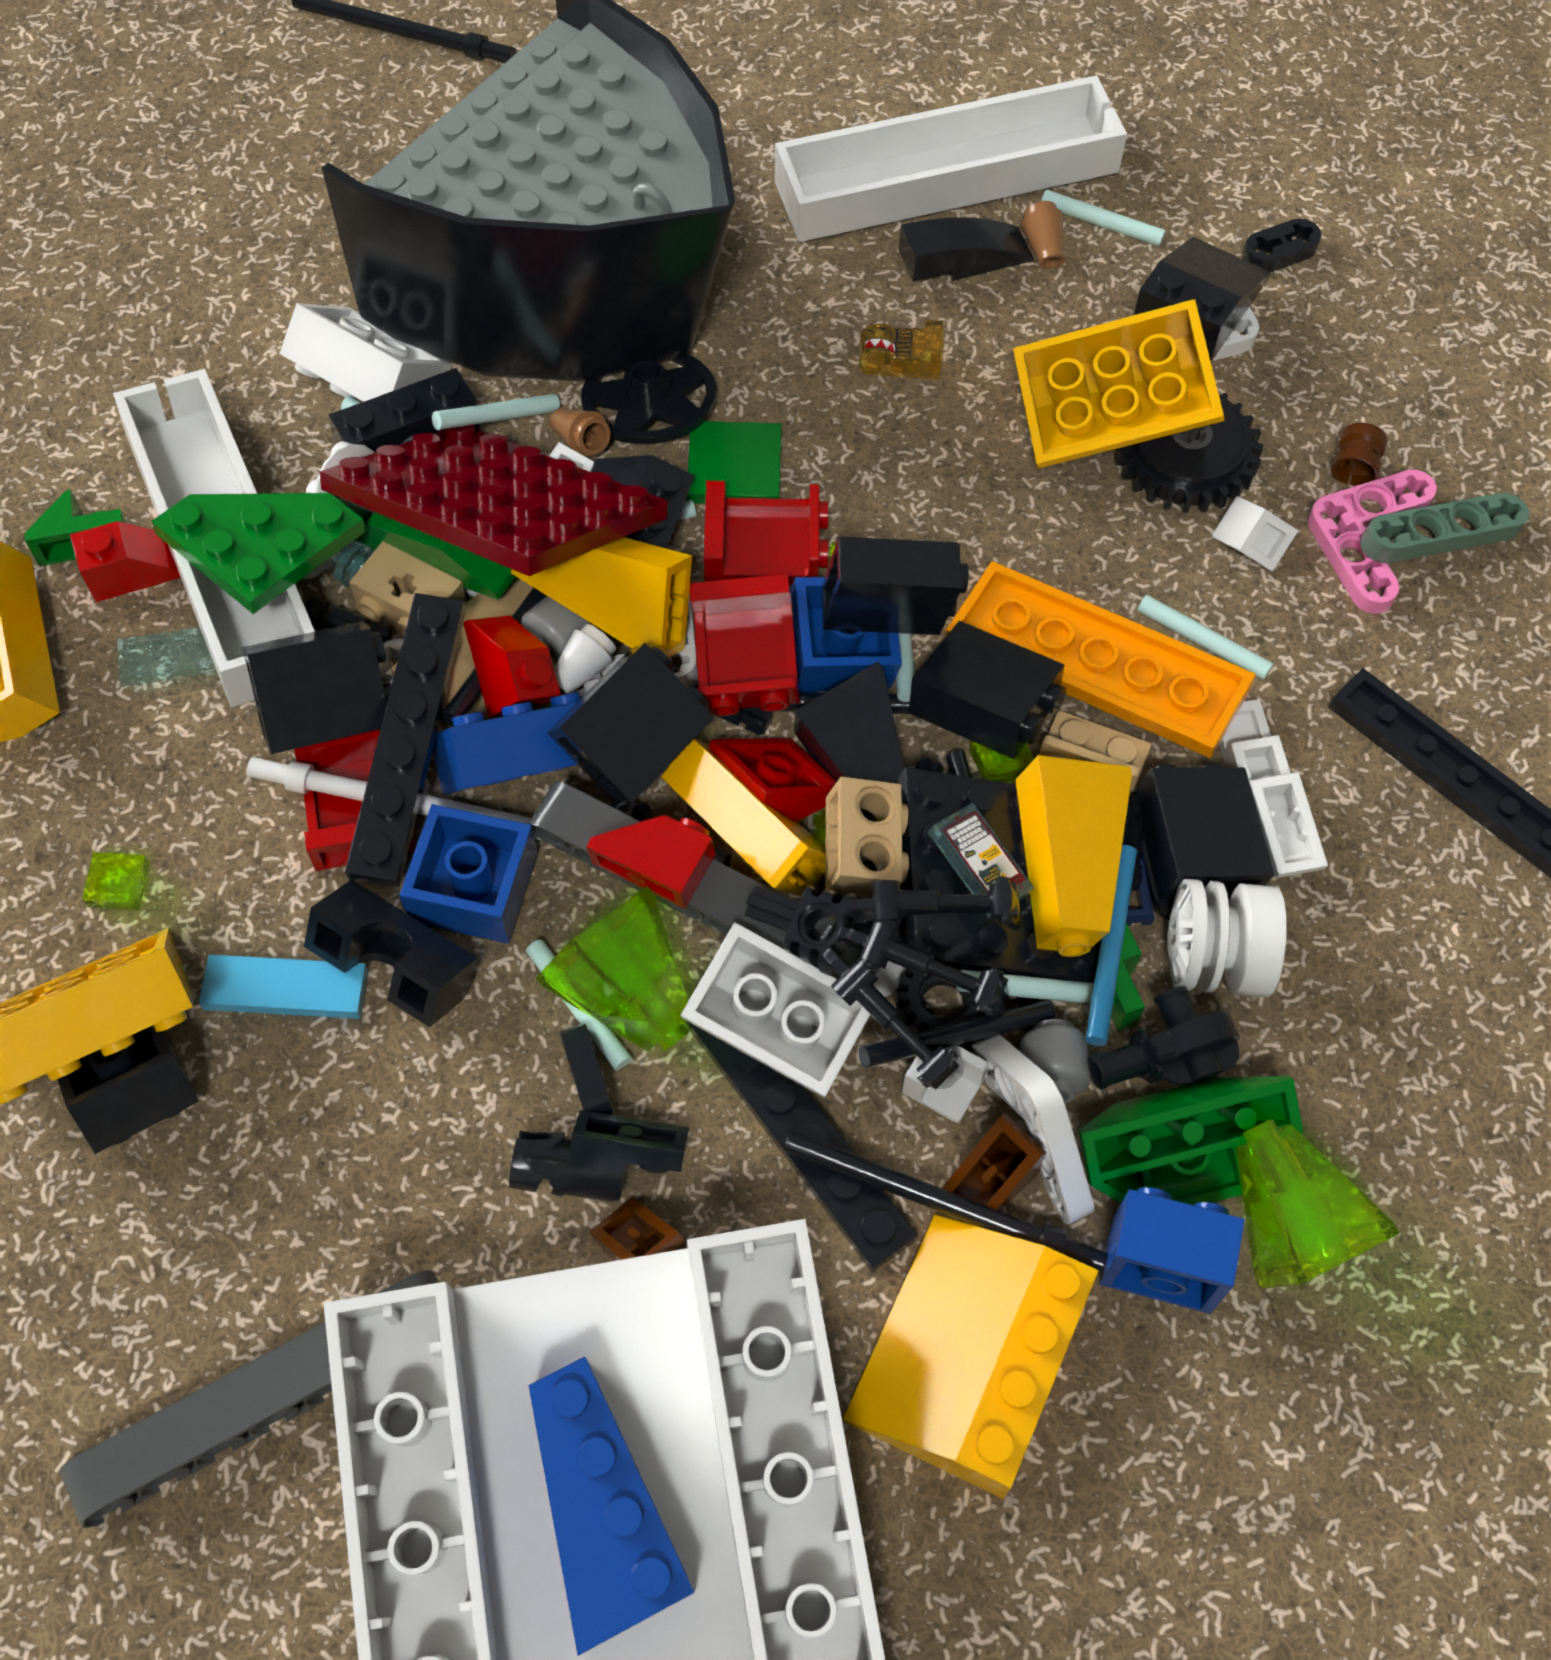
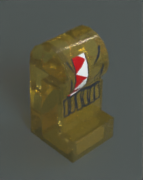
[859,320,943,380]

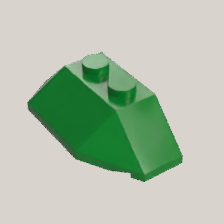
[349,511,516,600]
[1078,1076,1303,1206]

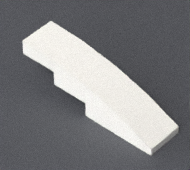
[1219,699,1328,878]

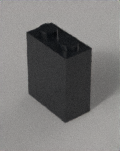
[822,536,969,635]
[242,621,391,754]
[909,621,1066,759]
[547,643,715,806]
[1133,764,1275,901]

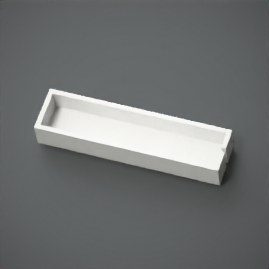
[775,75,1127,242]
[113,369,315,707]

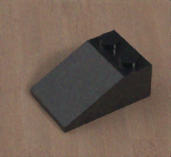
[1134,237,1271,362]
[57,1025,199,1154]

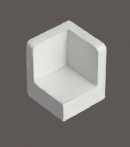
[1213,496,1298,571]
[902,1045,989,1122]

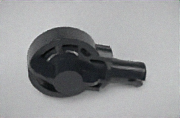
[1087,986,1240,1090]

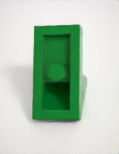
[24,489,127,566]

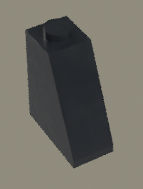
[794,662,904,818]

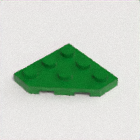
[151,493,366,614]

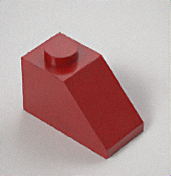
[70,521,181,602]
[463,615,561,718]
[586,815,715,909]

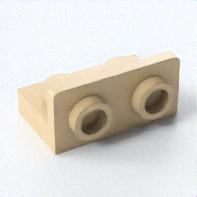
[1039,710,1152,795]

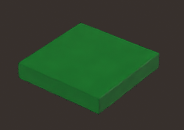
[686,421,781,504]

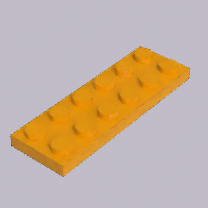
[946,561,1256,758]

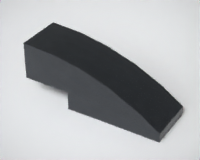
[899,217,1034,281]

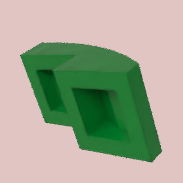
[1111,922,1145,1032]

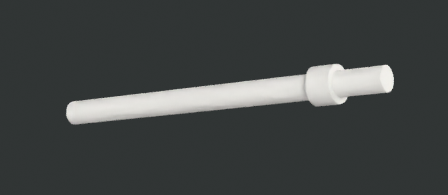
[247,757,543,841]

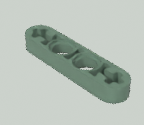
[1360,493,1530,563]

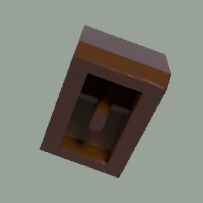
[942,1113,1047,1226]
[589,1197,686,1261]

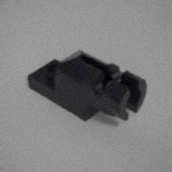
[509,1110,689,1202]

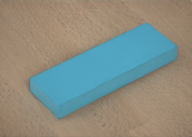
[199,954,368,1019]

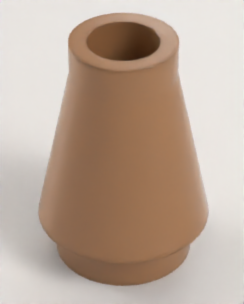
[1021,201,1065,269]
[550,407,610,457]

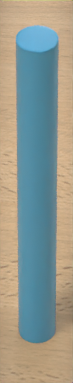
[1085,845,1137,1046]

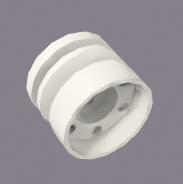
[1167,879,1286,998]

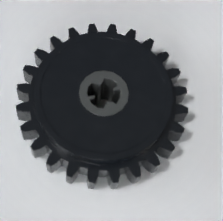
[1113,393,1263,513]

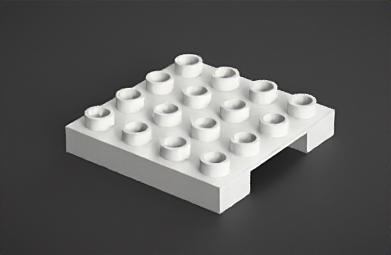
[324,1219,885,1660]

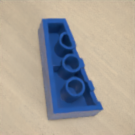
[432,692,581,796]
[528,1356,695,1656]

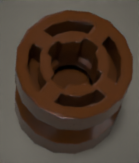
[1332,422,1388,486]

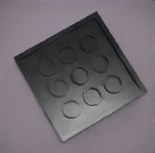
[898,767,1101,983]

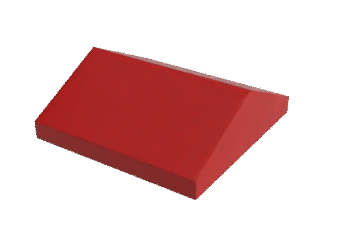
[709,738,837,822]

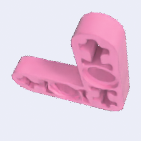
[1308,469,1437,614]

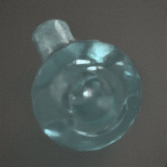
[331,540,373,587]

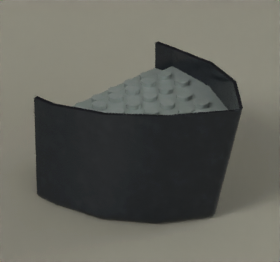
[322,0,735,382]

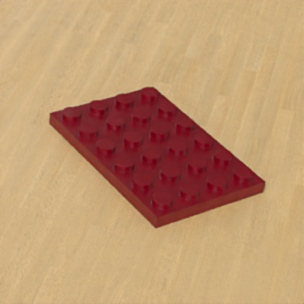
[320,425,667,576]

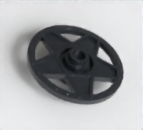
[581,355,716,444]

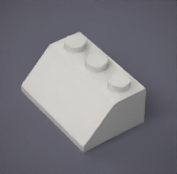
[280,303,453,402]
[680,922,870,1098]

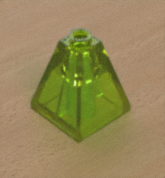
[536,886,689,1052]
[1236,1118,1400,1289]

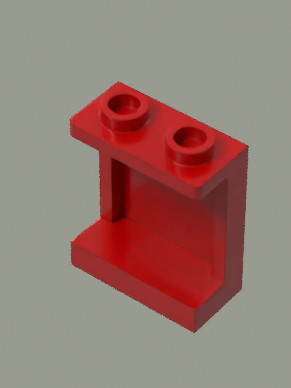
[704,481,828,585]
[689,574,800,716]
[294,730,416,871]

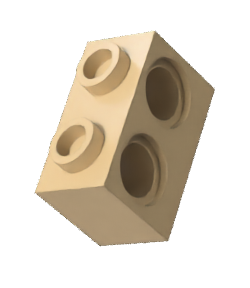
[825,777,909,898]

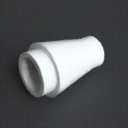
[554,624,616,695]

